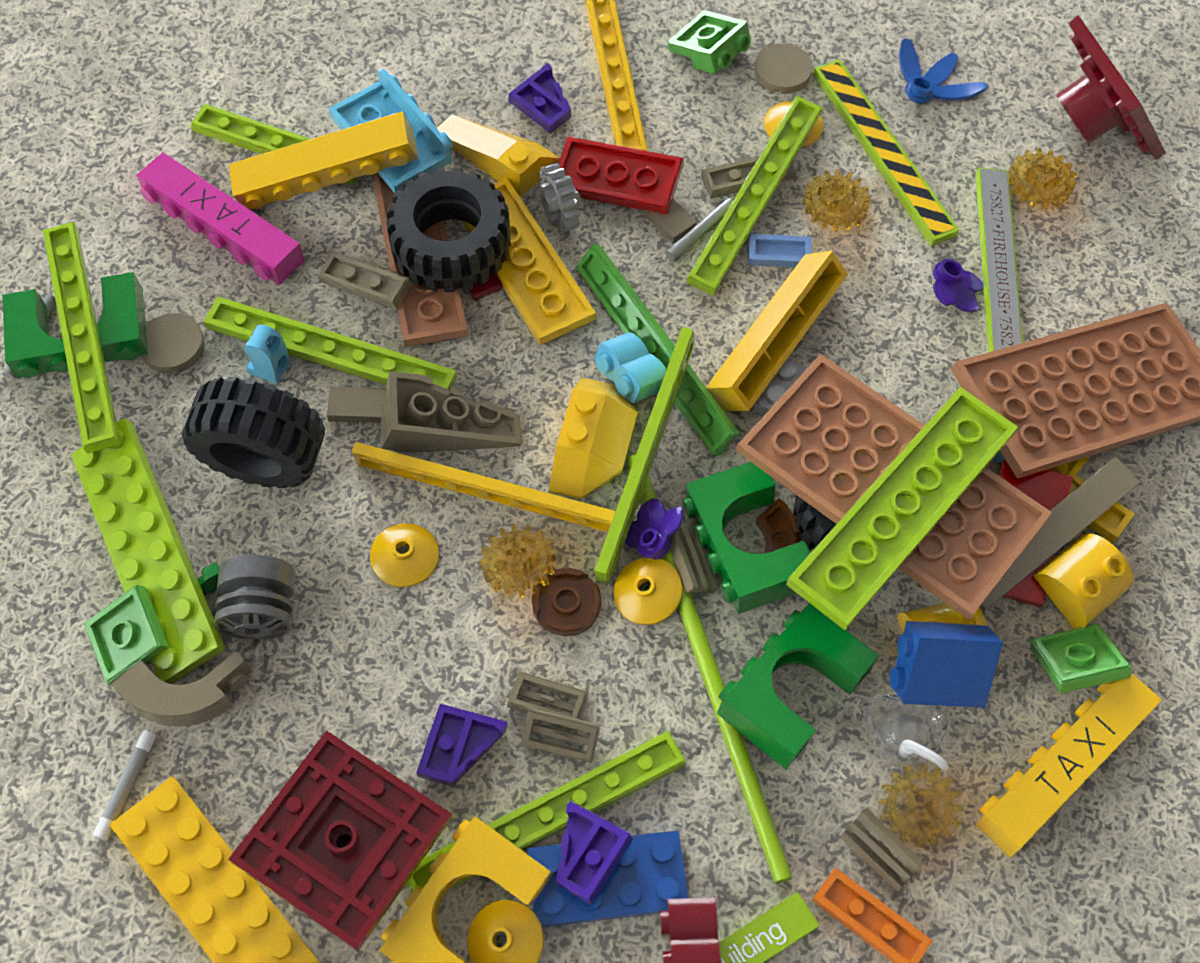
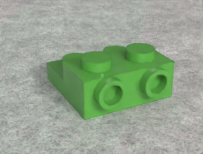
[667,11,752,74]

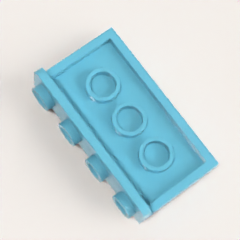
[328,68,453,194]

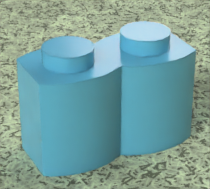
[594,332,667,403]

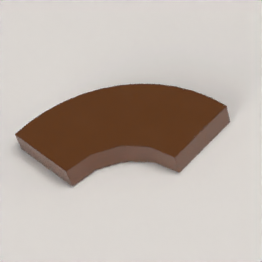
[755,498,800,554]

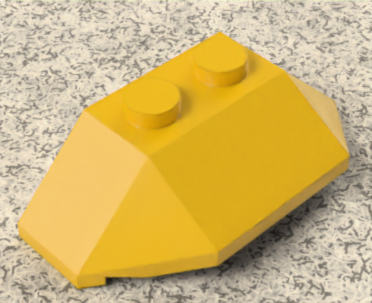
[549,377,638,499]

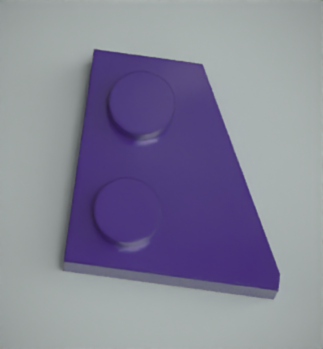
[508,63,571,134]
[416,704,508,787]

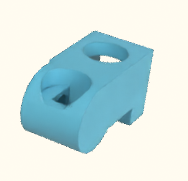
[244,325,291,384]

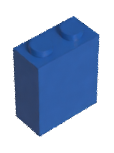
[890,621,1003,708]

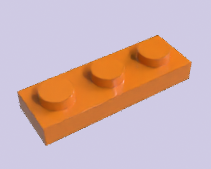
[811,867,933,963]

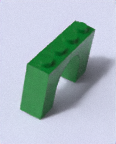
[2,272,148,378]
[682,462,810,614]
[717,603,879,770]

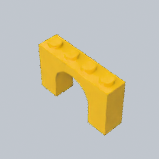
[379,816,554,963]

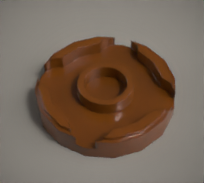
[531,568,602,637]

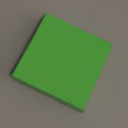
[84,585,169,685]
[1030,624,1131,694]

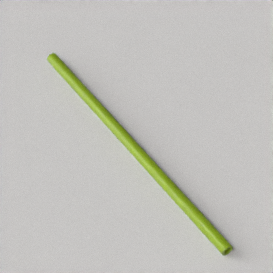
[626,454,793,884]

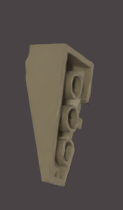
[381,371,522,452]

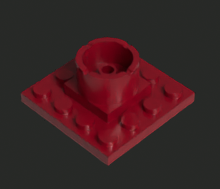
[1056,15,1166,160]
[228,730,453,952]

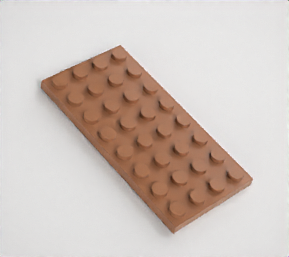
[951,303,1200,479]
[736,354,1052,620]

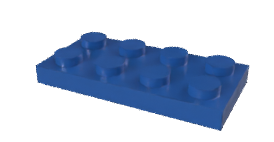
[527,830,688,928]

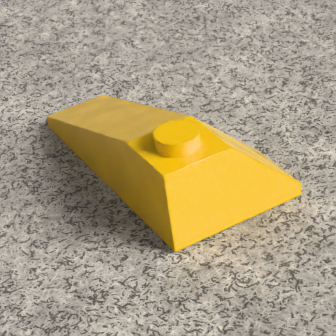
[437,115,560,197]

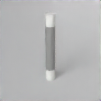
[93,730,157,841]

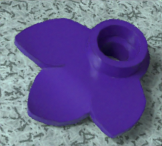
[932,259,984,312]
[625,498,683,560]

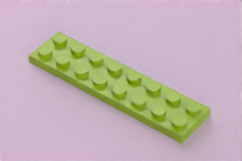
[786,387,1018,630]
[71,418,226,684]

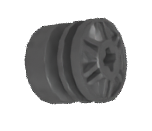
[214,555,295,639]

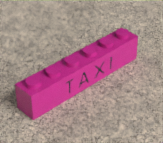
[136,152,305,285]

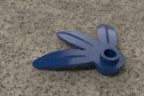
[899,38,989,104]

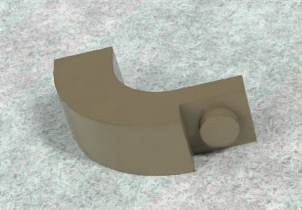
[111,651,252,727]

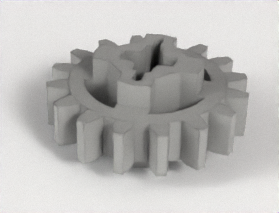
[538,163,581,232]

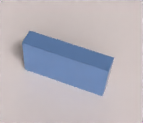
[748,233,812,268]

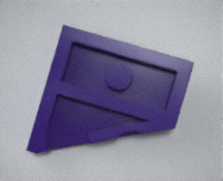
[556,801,633,906]

